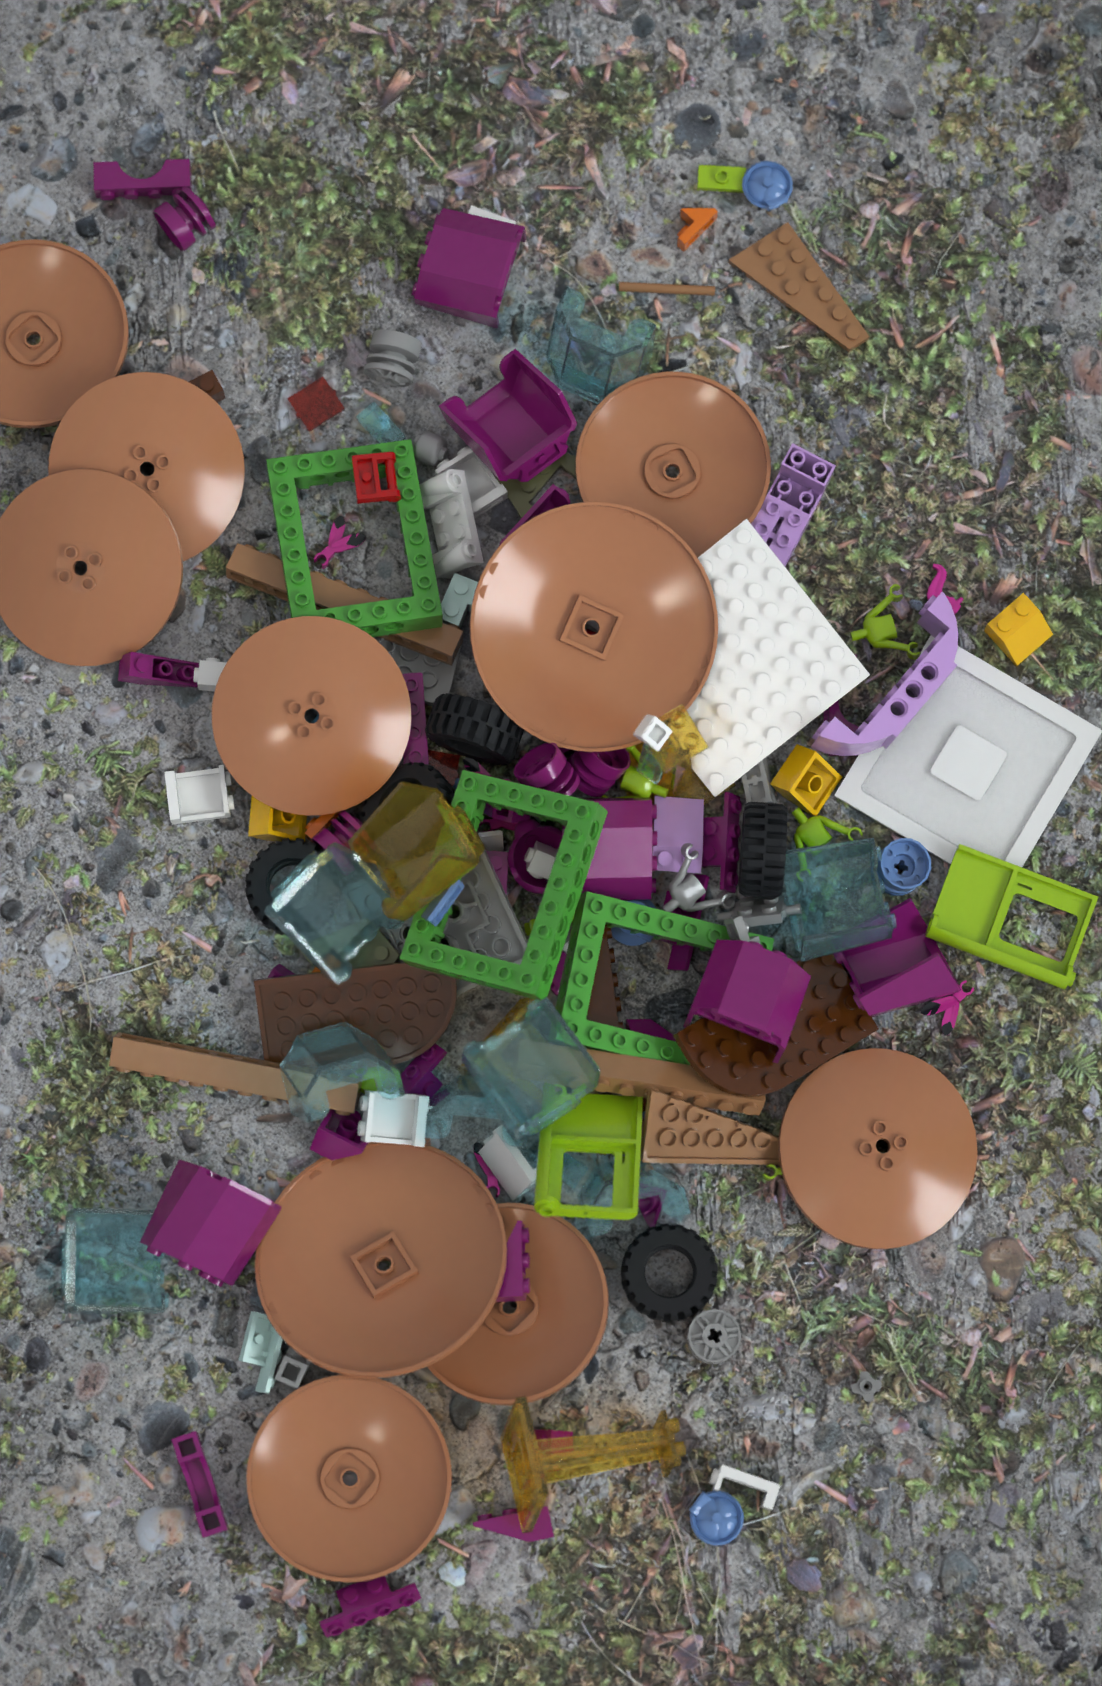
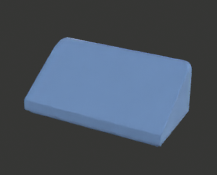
[422,876,465,927]

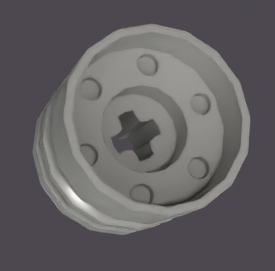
[363,329,422,387]
[686,1309,741,1365]

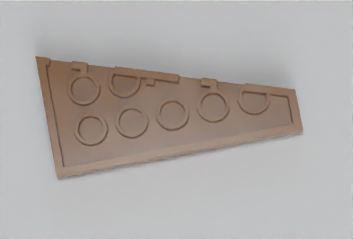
[728,222,869,352]
[640,1087,780,1165]

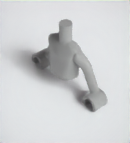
[661,843,734,912]

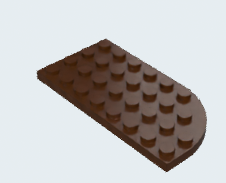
[673,943,879,1097]
[254,962,457,1072]

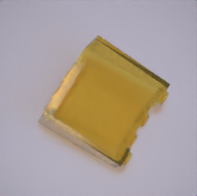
[348,782,485,921]

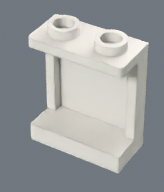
[435,446,508,519]
[164,765,235,825]
[357,1090,429,1147]
[478,1122,537,1201]
[709,1465,781,1510]

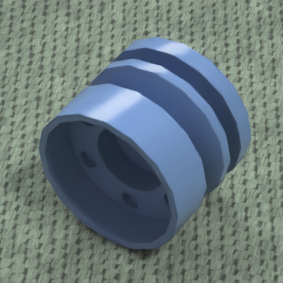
[872,838,931,896]

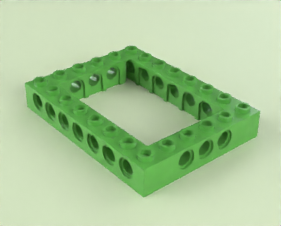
[266,439,443,637]
[399,770,608,1002]
[549,891,774,1065]

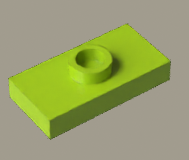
[697,165,746,193]

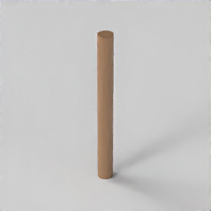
[619,282,715,296]

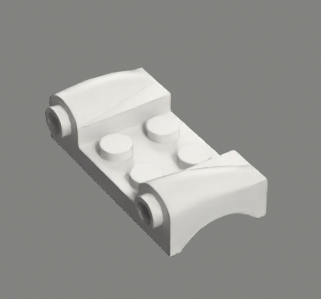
[420,469,484,579]

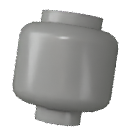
[412,431,449,467]

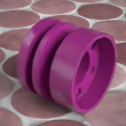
[152,186,216,252]
[514,743,580,796]
[566,748,631,797]
[312,810,378,876]

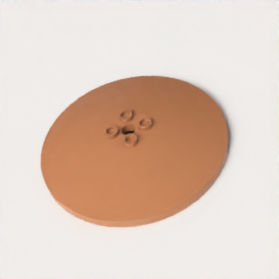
[0,239,129,428]
[48,372,245,562]
[576,372,771,558]
[0,469,183,666]
[212,616,411,815]
[778,1048,977,1250]
[427,1203,609,1406]
[246,1375,452,1582]

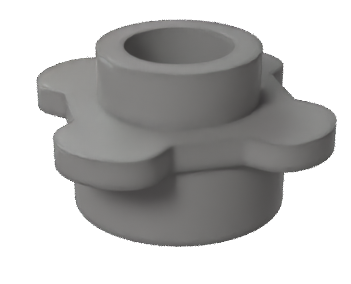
[851,1371,882,1402]

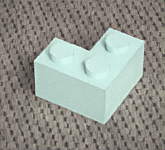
[441,573,478,629]

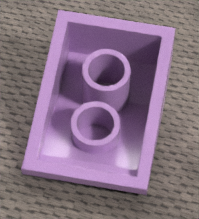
[652,796,704,874]

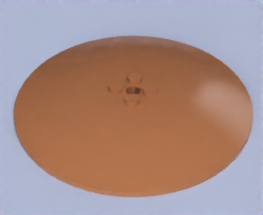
[470,502,718,752]
[255,1142,507,1378]

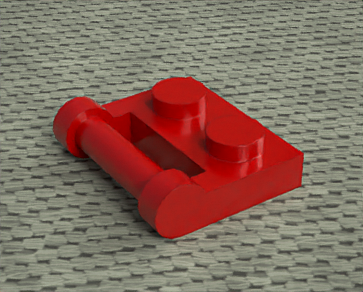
[352,452,401,504]

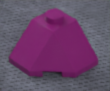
[310,1109,368,1160]

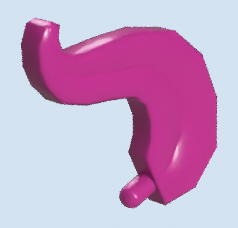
[926,564,963,615]

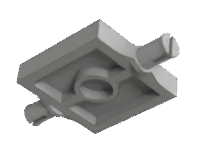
[716,896,802,927]

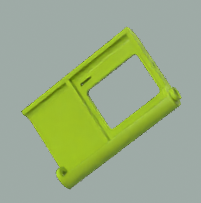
[925,844,1098,990]
[534,1083,643,1220]

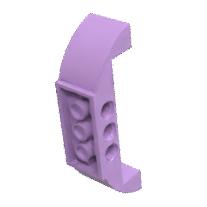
[751,443,836,567]
[811,592,958,756]

